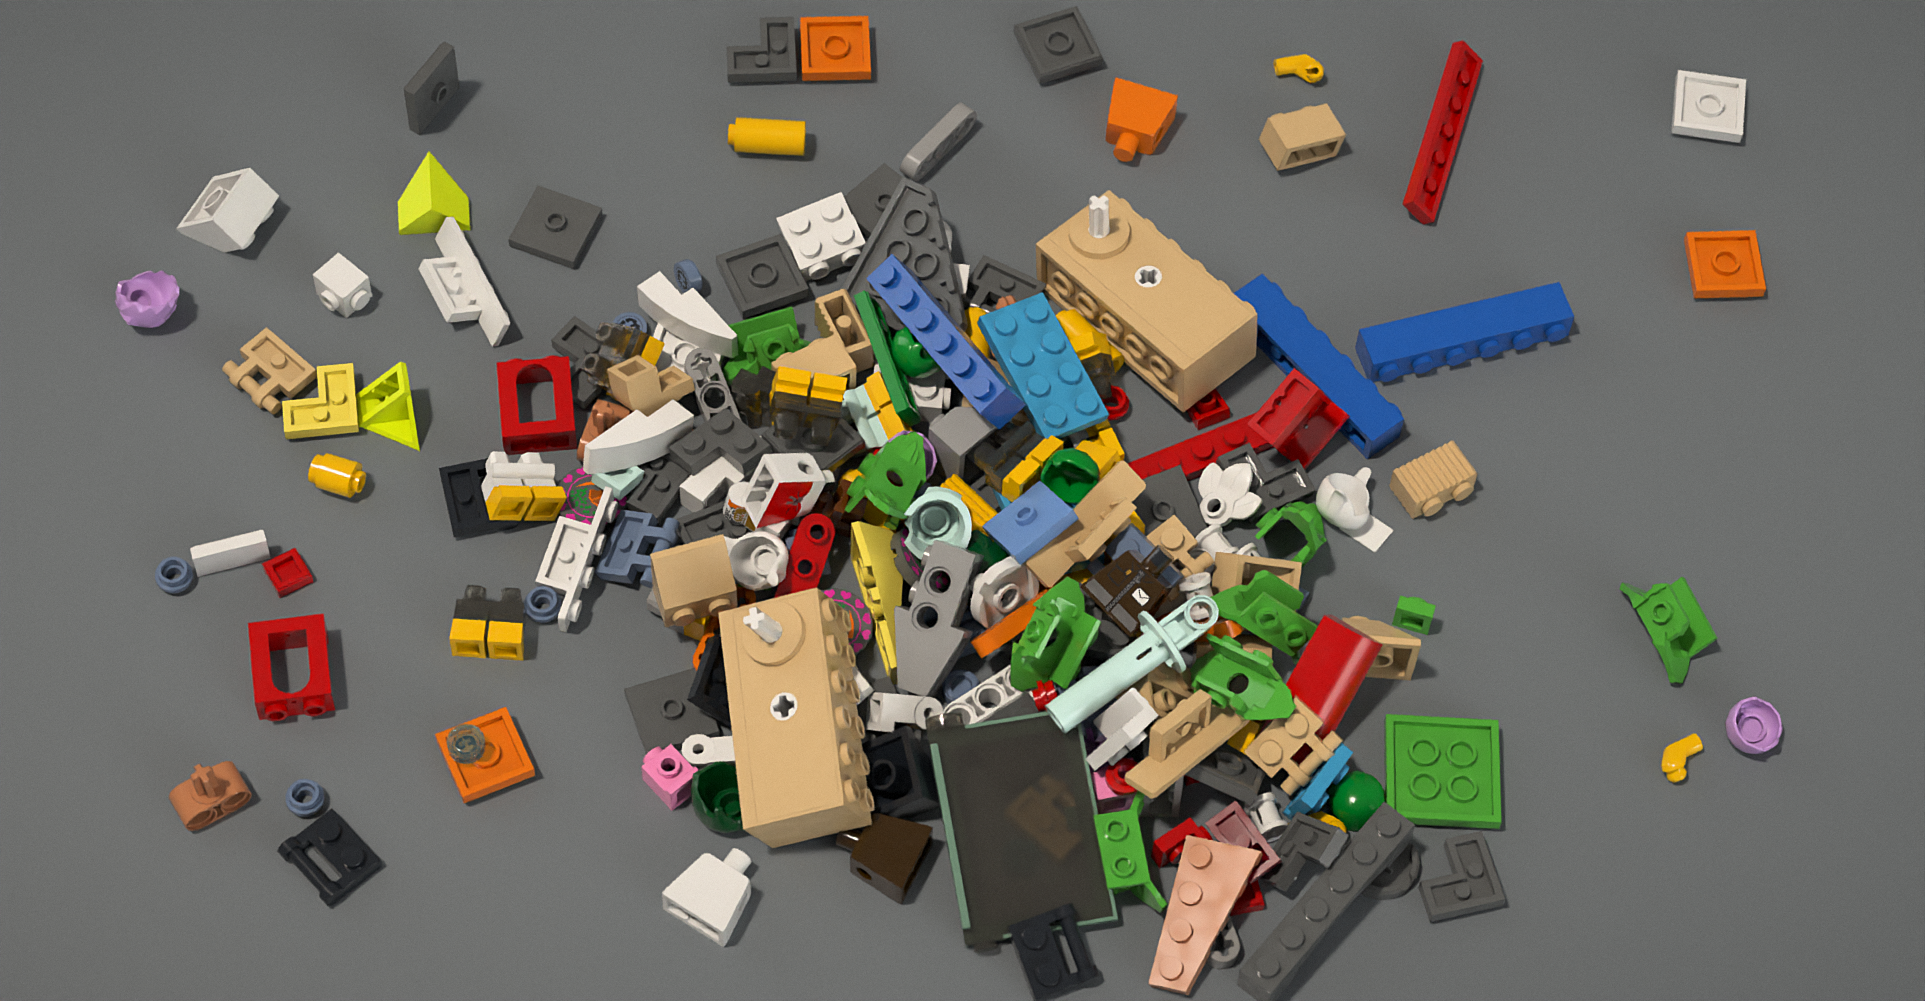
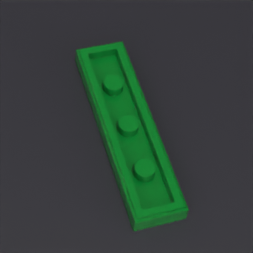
[854,290,921,427]

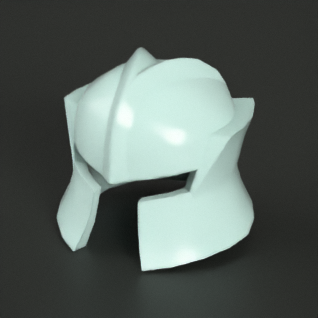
[904,487,972,560]

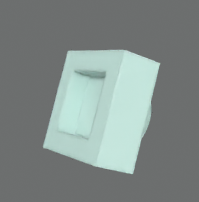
[591,466,644,501]

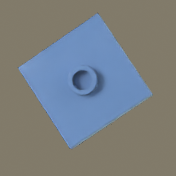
[982,481,1079,565]

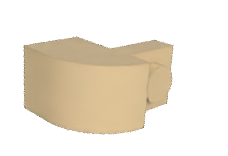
[607,355,695,417]

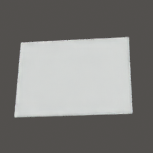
[1339,515,1394,552]

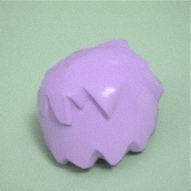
[115,270,180,328]

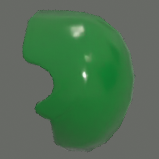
[892,327,942,379]
[1040,448,1101,504]
[1327,770,1385,831]

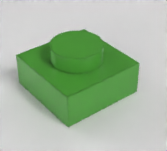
[1392,595,1436,635]

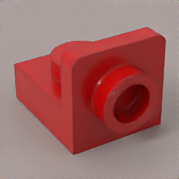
[1151,818,1213,868]

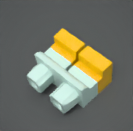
[838,371,914,458]

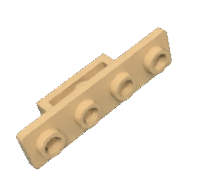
[1024,460,1146,588]
[1125,689,1249,799]

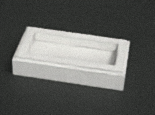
[190,530,271,577]

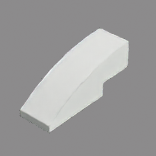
[637,271,738,358]
[583,400,694,474]
[679,436,773,513]

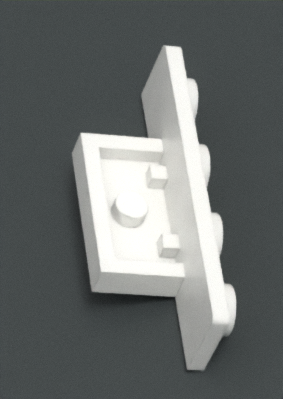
[418,217,510,347]
[535,486,618,632]

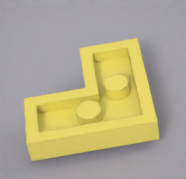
[282,363,359,439]

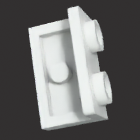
[1085,688,1159,770]

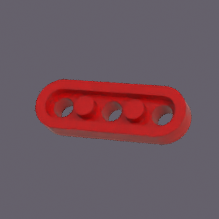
[773,513,835,598]

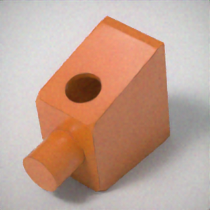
[1105,77,1178,162]

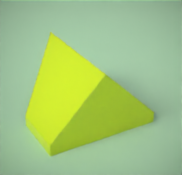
[398,151,470,235]
[356,361,420,451]

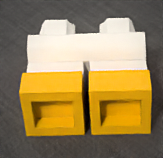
[481,451,567,521]

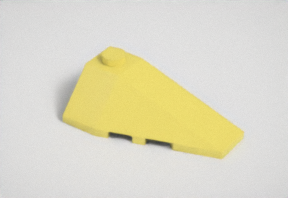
[851,521,903,685]

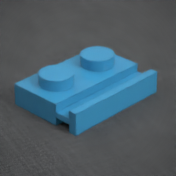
[1282,743,1353,820]

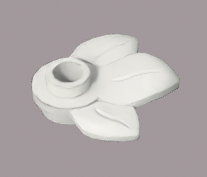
[1198,463,1263,527]

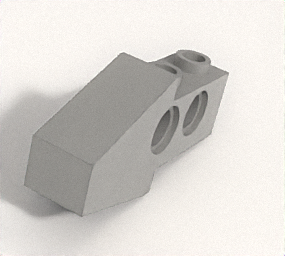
[894,540,984,697]

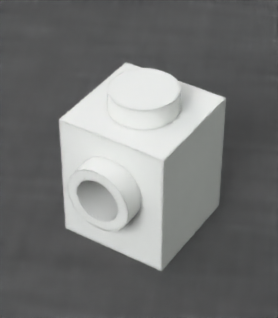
[313,252,372,318]

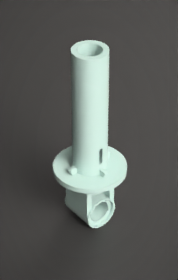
[1045,595,1219,733]

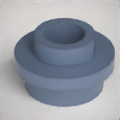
[155,557,193,593]
[524,586,561,623]
[285,779,325,817]

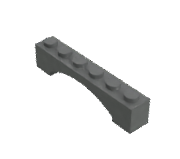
[1238,802,1415,1001]

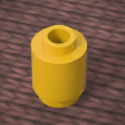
[308,453,366,498]

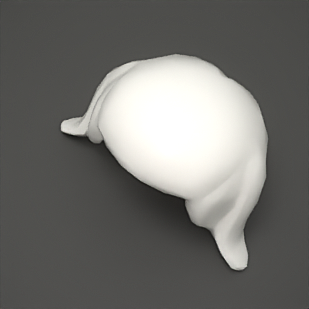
[1316,467,1372,529]
[724,531,789,591]

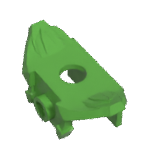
[716,307,811,387]
[844,432,926,530]
[1255,502,1327,567]
[1210,570,1318,664]
[1010,576,1102,691]
[1619,577,1718,684]
[1190,633,1296,720]
[1093,791,1168,913]

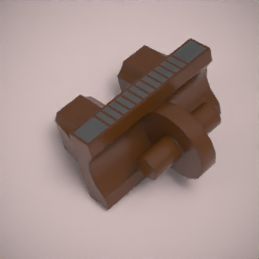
[807,479,868,538]

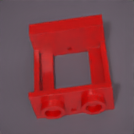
[496,355,577,455]
[1247,368,1350,470]
[248,613,335,721]

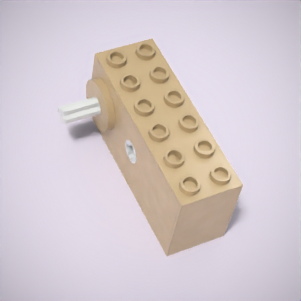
[1035,190,1258,413]
[718,587,874,848]

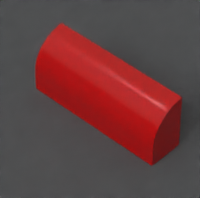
[1257,614,1383,765]

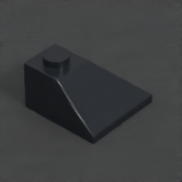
[862,726,940,819]

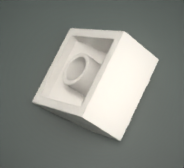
[176,168,279,253]

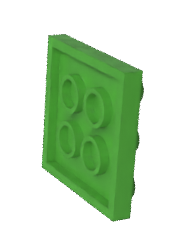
[1384,714,1501,829]

